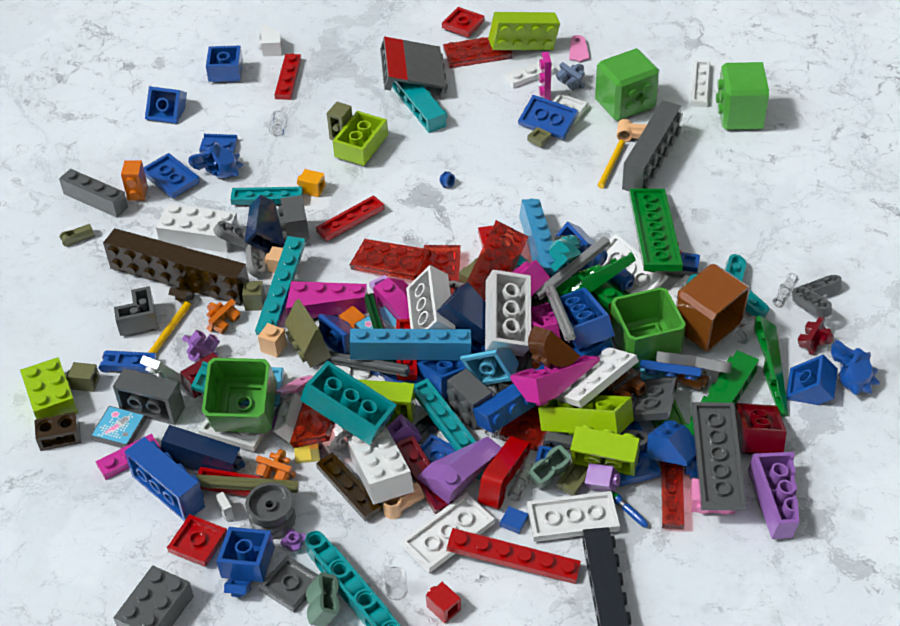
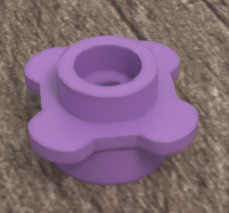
[280,529,306,551]

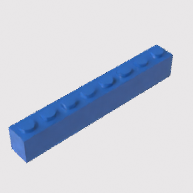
[473,338,613,434]

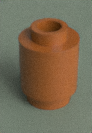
[678,371,710,391]

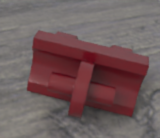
[798,317,834,355]

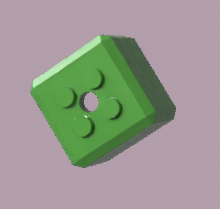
[595,48,660,121]
[716,62,769,130]
[610,287,686,368]
[202,358,277,433]

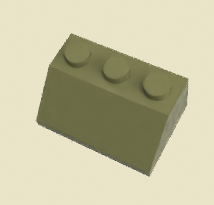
[285,299,331,368]

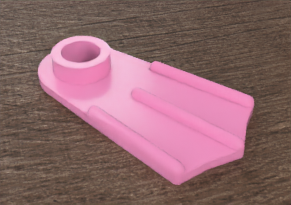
[569,35,589,62]
[276,375,313,396]

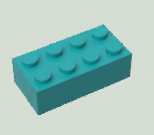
[300,360,397,445]

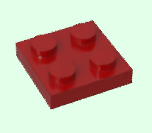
[442,7,485,37]
[167,514,227,567]

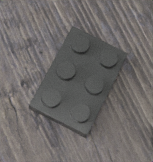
[632,377,678,422]

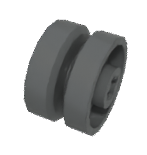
[245,482,296,538]

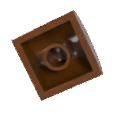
[528,326,580,368]

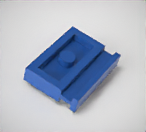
[199,134,238,153]

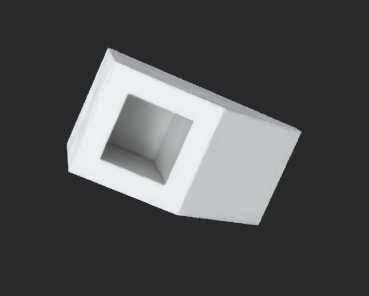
[258,24,282,56]

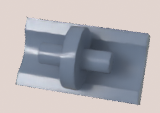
[556,62,586,91]

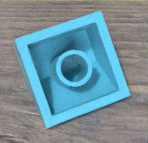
[460,349,519,385]

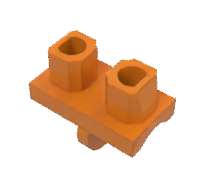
[206,298,241,334]
[255,449,296,480]

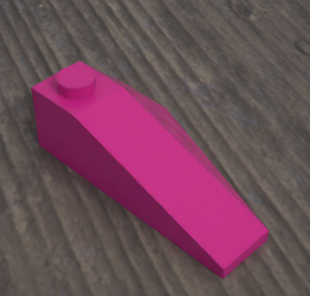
[373,277,410,319]

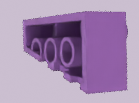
[747,452,799,539]

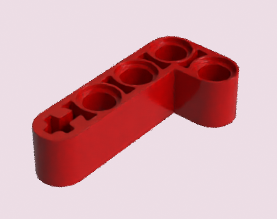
[478,436,531,510]

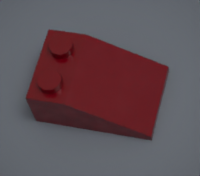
[736,403,787,454]

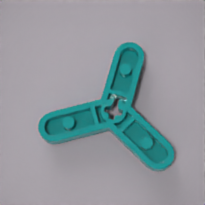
[686,254,769,318]

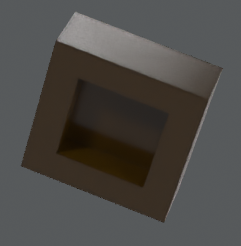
[168,287,195,302]

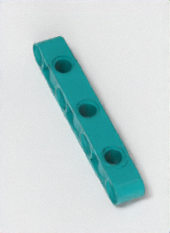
[305,531,401,626]

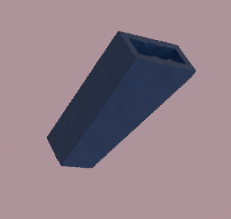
[245,195,285,253]
[437,282,486,346]
[161,424,242,472]

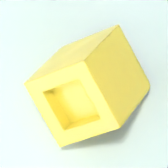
[292,432,320,464]

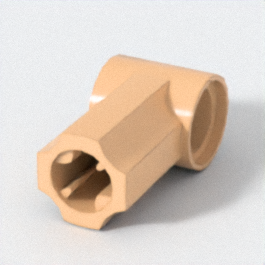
[617,119,647,142]
[383,482,424,519]

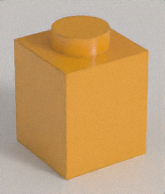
[297,169,326,197]

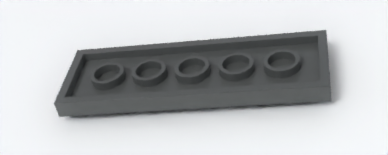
[691,402,746,511]

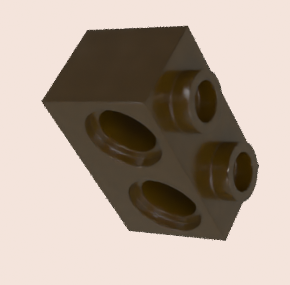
[34,412,81,451]

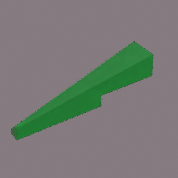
[545,252,636,306]
[754,316,789,417]

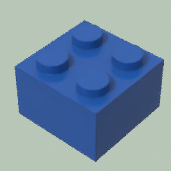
[206,45,243,82]
[216,527,275,582]

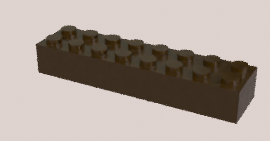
[103,228,249,305]

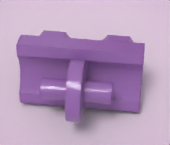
[182,330,220,362]

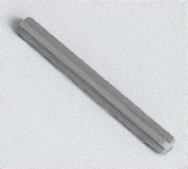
[545,285,576,342]

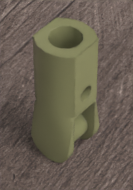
[59,224,95,247]

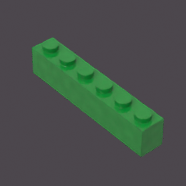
[685,350,759,436]

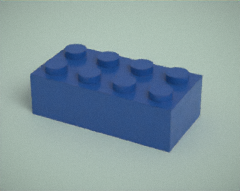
[550,287,615,350]
[124,437,205,522]

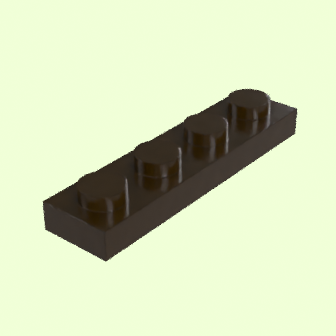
[316,453,383,522]

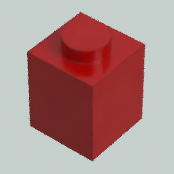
[426,581,461,624]

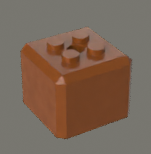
[676,264,750,352]

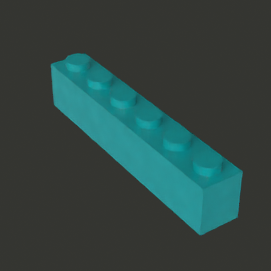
[392,81,448,133]

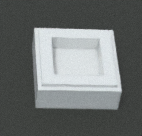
[216,492,234,522]

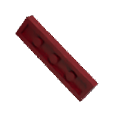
[395,436,454,514]

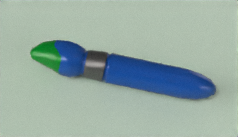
[612,492,648,528]

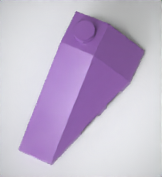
[417,436,502,505]

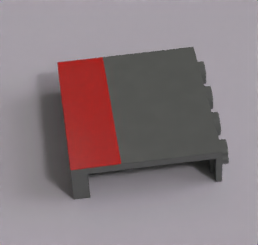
[380,36,448,100]

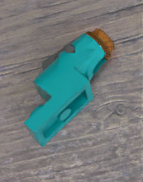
[549,235,582,272]

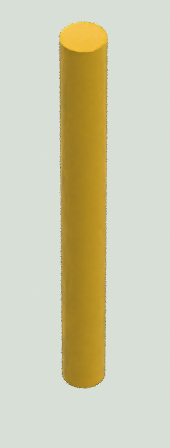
[597,139,625,188]
[148,301,191,353]

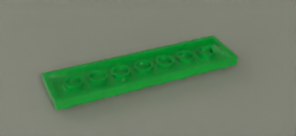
[629,188,683,272]

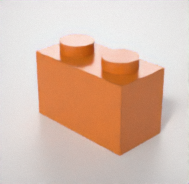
[121,160,148,201]

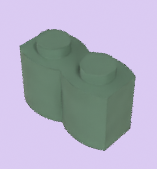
[529,445,571,489]
[306,572,340,626]

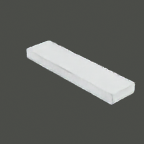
[690,60,710,107]

